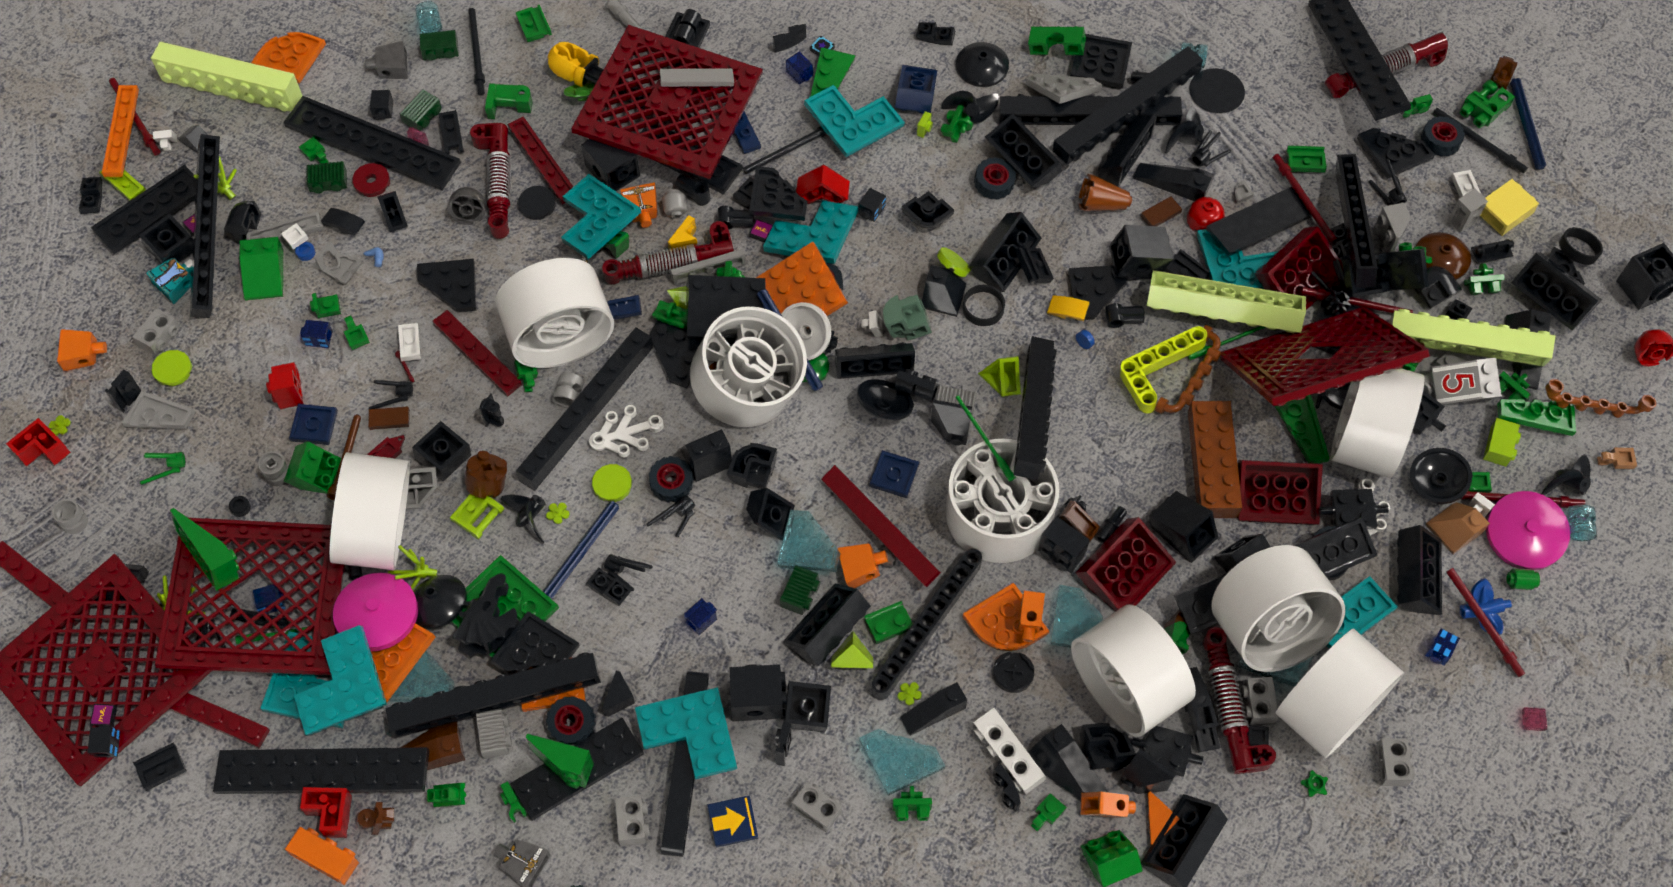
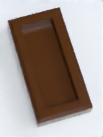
[1141,196,1182,226]
[369,406,410,430]
[1060,501,1100,542]

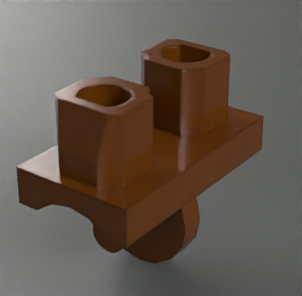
[1490,56,1518,89]
[357,802,394,835]

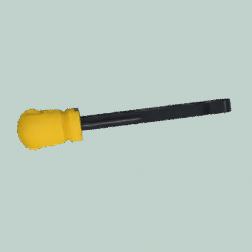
[547,42,692,128]

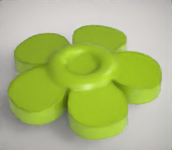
[49,415,71,436]
[546,502,570,524]
[898,682,922,705]

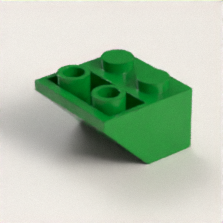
[284,441,341,494]
[1081,830,1143,887]

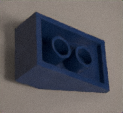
[895,64,938,114]

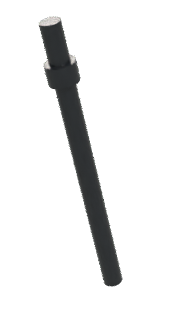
[468,8,485,95]
[1433,107,1528,173]
[743,126,827,174]

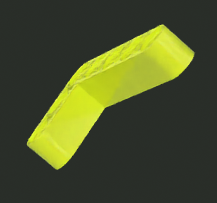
[1120,326,1207,414]

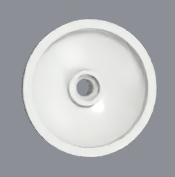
[781,302,831,360]

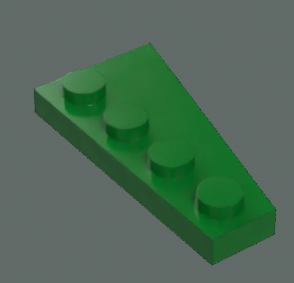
[807,47,856,110]
[1275,394,1330,463]
[1497,399,1576,436]

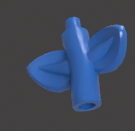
[1460,578,1512,635]

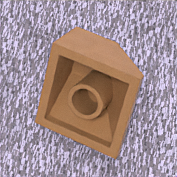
[1425,502,1490,554]

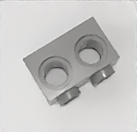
[1448,189,1488,233]
[132,308,180,356]
[1241,677,1279,725]
[1377,738,1415,786]
[792,782,842,833]
[615,795,650,847]

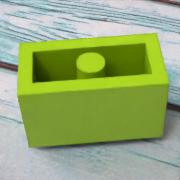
[1483,418,1521,467]

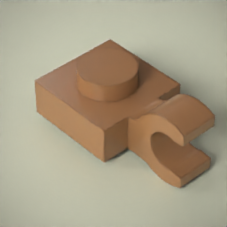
[1597,447,1637,469]

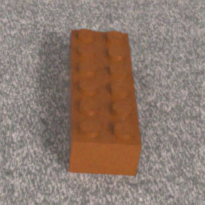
[1188,401,1242,518]

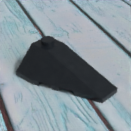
[1133,163,1215,201]
[1505,309,1551,390]
[1028,724,1108,802]

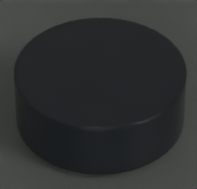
[229,496,251,517]

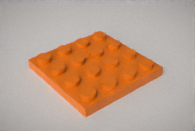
[756,242,848,329]
[371,623,436,702]

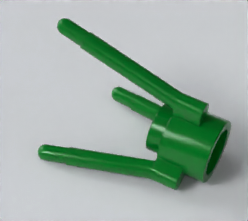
[140,452,186,485]

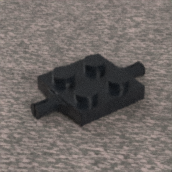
[1413,391,1447,435]
[1318,489,1389,529]
[1131,726,1204,777]

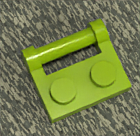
[450,494,505,540]

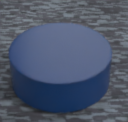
[295,242,316,261]
[1076,330,1095,349]

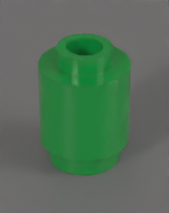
[1506,569,1540,590]

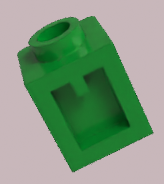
[310,293,341,319]

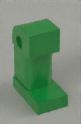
[485,83,533,119]

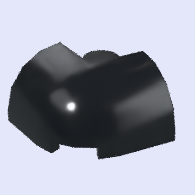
[902,191,954,229]
[224,201,262,244]
[1414,266,1462,309]
[727,443,777,489]
[1080,723,1136,772]

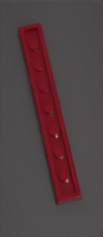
[821,465,941,587]

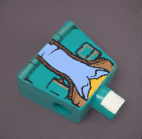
[146,258,193,304]

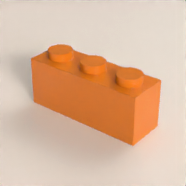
[285,827,359,885]

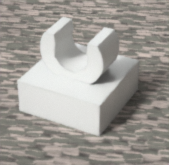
[153,130,177,151]
[281,223,308,249]
[861,311,883,337]
[1468,493,1495,518]

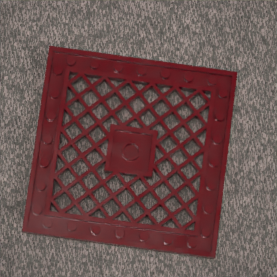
[571,25,763,179]
[0,553,213,786]

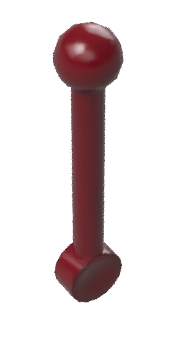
[395,351,415,383]

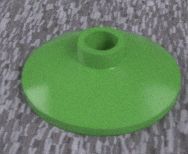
[564,83,595,101]

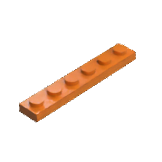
[102,85,139,177]

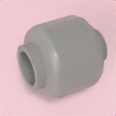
[662,189,688,219]

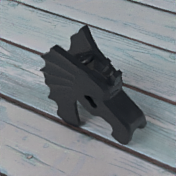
[453,573,519,658]

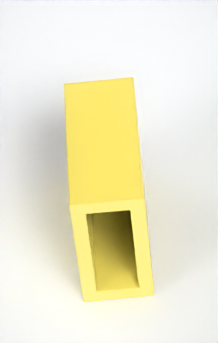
[1480,179,1539,236]

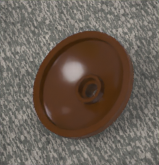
[1415,232,1471,280]

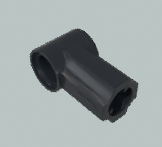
[675,174,711,205]
[717,206,754,230]
[1105,303,1145,328]

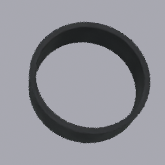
[1559,227,1603,265]
[963,284,1005,326]

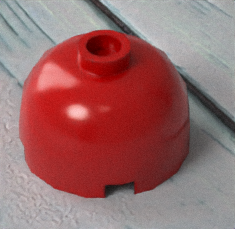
[1186,197,1225,231]
[1634,329,1673,367]

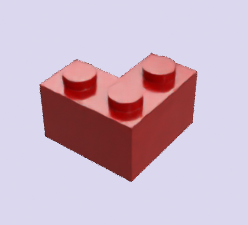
[796,164,850,204]
[266,362,304,409]
[6,418,71,466]
[300,787,352,838]

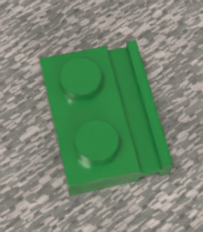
[515,5,552,43]
[1286,146,1327,173]
[864,601,913,644]

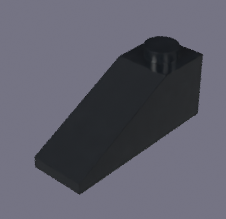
[900,682,967,736]

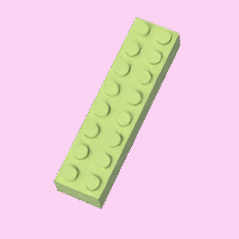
[151,42,302,112]
[1147,270,1306,333]
[1389,309,1556,367]

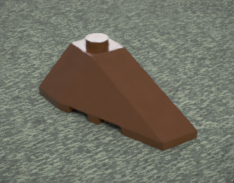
[400,722,466,770]

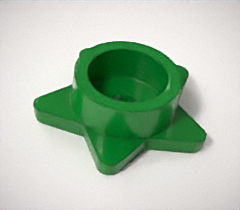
[1301,770,1328,797]

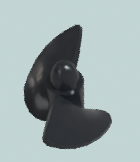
[941,90,999,123]
[1165,106,1204,154]
[1541,454,1591,495]
[501,494,546,543]

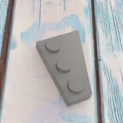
[122,391,195,429]

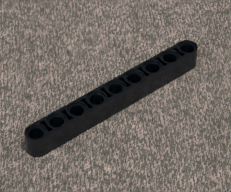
[872,548,982,700]
[661,671,709,857]

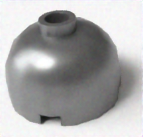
[448,187,486,225]

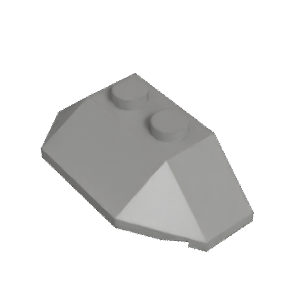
[406,466,438,509]

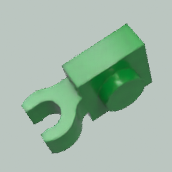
[1403,94,1433,118]
[299,137,329,164]
[343,315,370,350]
[514,359,538,392]
[500,781,527,823]
[1031,793,1067,831]

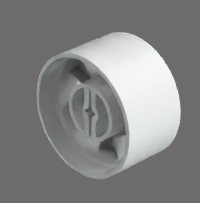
[495,258,614,368]
[690,307,807,427]
[1330,368,1424,478]
[946,439,1059,563]
[330,452,410,570]
[1212,545,1345,672]
[1071,604,1196,737]
[1276,629,1404,759]

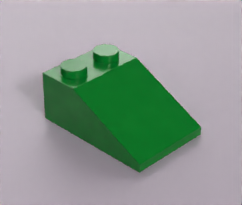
[240,237,284,301]
[526,734,594,788]

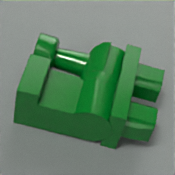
[1459,80,1515,128]

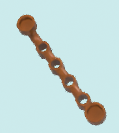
[1155,325,1221,414]
[1545,379,1657,418]

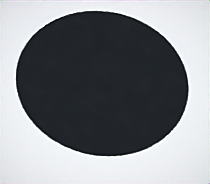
[1189,68,1245,113]

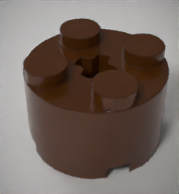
[464,450,507,498]

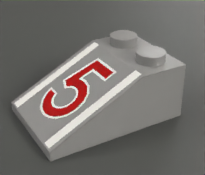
[1430,358,1502,405]

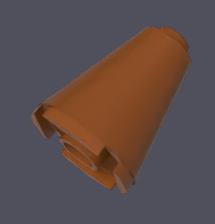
[1079,174,1132,211]

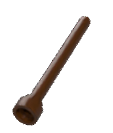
[326,414,361,501]

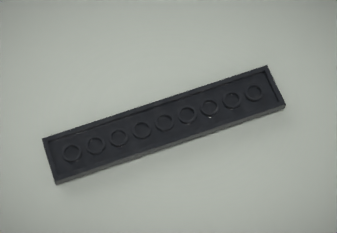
[1309,0,1411,121]
[284,96,461,190]
[1174,517,1378,634]
[213,747,430,794]

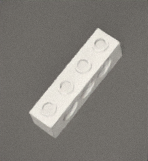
[973,708,1046,794]

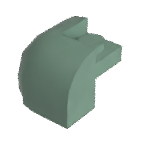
[883,295,932,341]

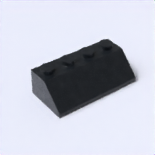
[985,113,1062,188]
[1098,114,1157,187]
[968,212,1042,292]
[1511,252,1602,331]
[835,342,915,379]
[1397,525,1442,615]
[783,583,871,666]
[1141,794,1228,887]

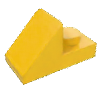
[668,215,698,251]

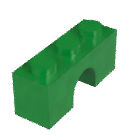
[1028,26,1086,55]

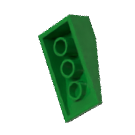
[170,508,240,591]

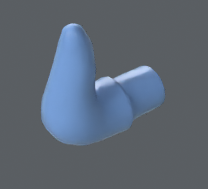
[363,247,384,267]

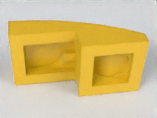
[1047,295,1090,322]

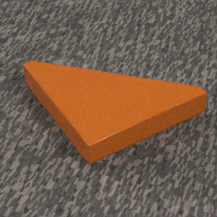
[1147,791,1180,846]

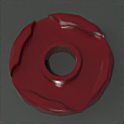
[352,163,390,197]

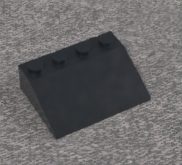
[686,275,766,339]

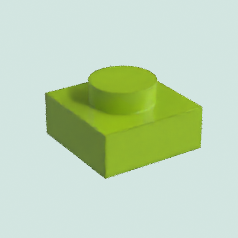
[917,111,933,138]

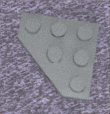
[1026,73,1102,104]

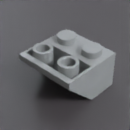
[1374,203,1411,252]

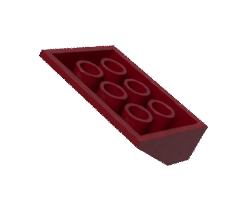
[1255,226,1344,310]
[1237,460,1323,524]
[1076,517,1176,611]

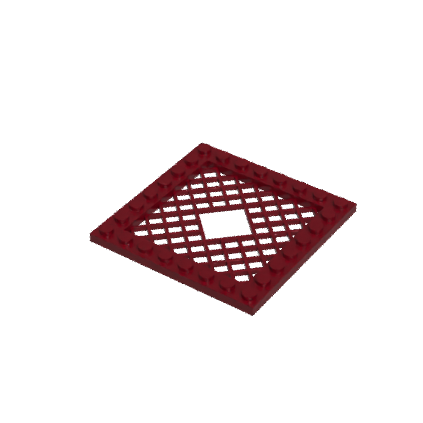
[1220,307,1430,406]
[155,517,345,675]

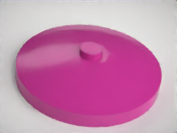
[1486,491,1570,570]
[333,573,418,651]

